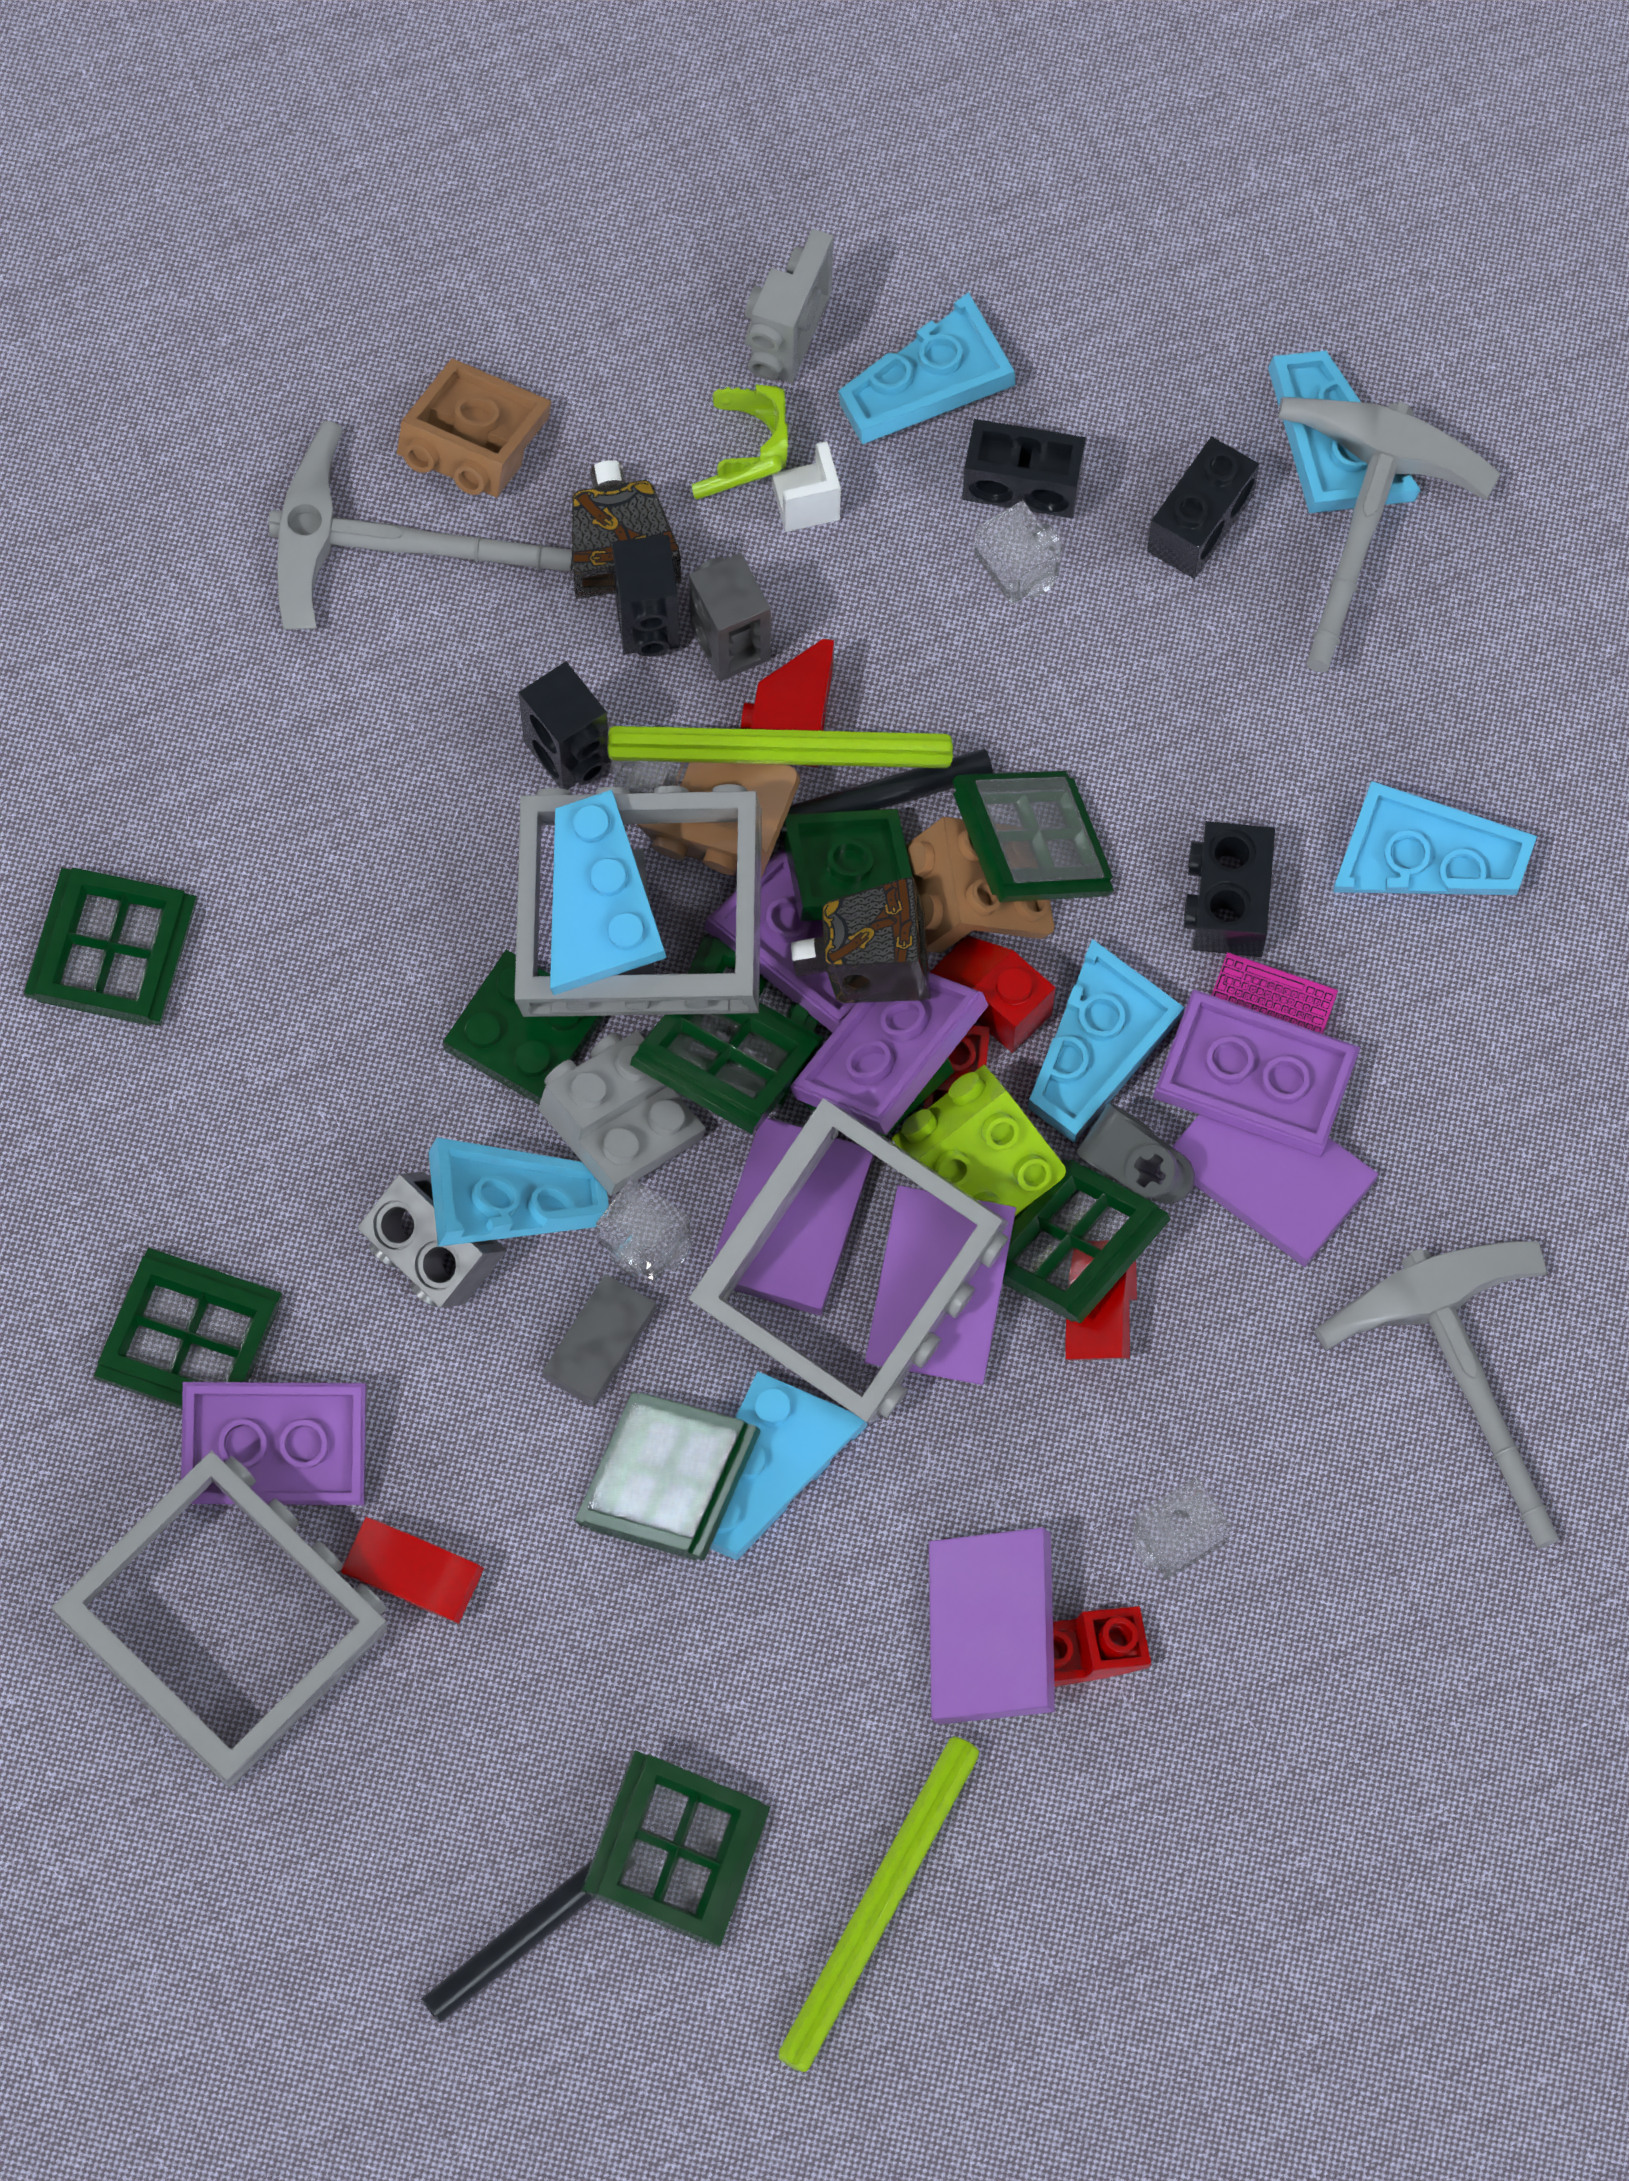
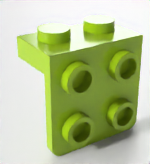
[891,1065,1066,1216]

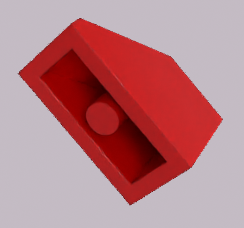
[740,639,835,768]
[930,935,1056,1053]

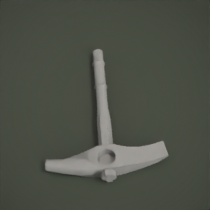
[1278,397,1501,672]
[268,421,574,630]
[1314,1241,1559,1549]

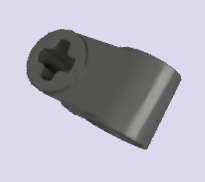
[1076,1102,1195,1204]

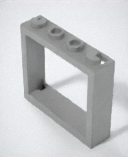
[515,784,762,1017]
[688,1098,1009,1422]
[51,1450,388,1789]

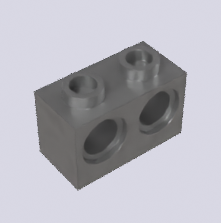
[689,553,771,682]
[357,1172,507,1308]

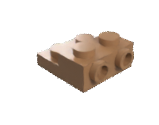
[396,358,552,498]

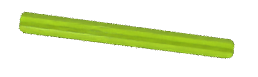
[607,726,953,768]
[779,1736,979,2072]

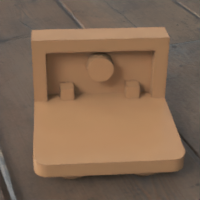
[637,762,800,879]
[906,817,1054,953]

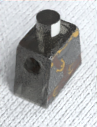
[572,460,681,600]
[791,876,931,1003]

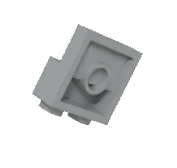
[745,229,833,384]
[538,1030,706,1196]

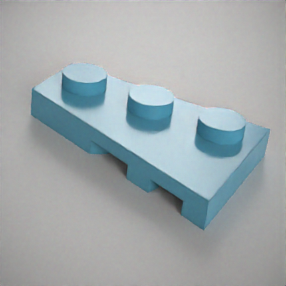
[838,292,1015,444]
[1268,351,1421,513]
[1333,781,1537,895]
[550,790,667,996]
[1028,939,1185,1143]
[428,1137,610,1247]
[681,1371,868,1560]

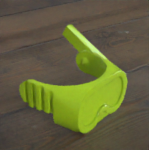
[692,384,788,500]

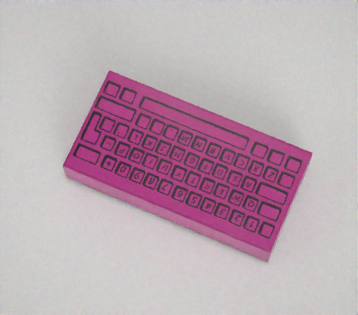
[1212,952,1338,1034]

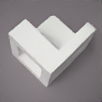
[772,441,841,532]

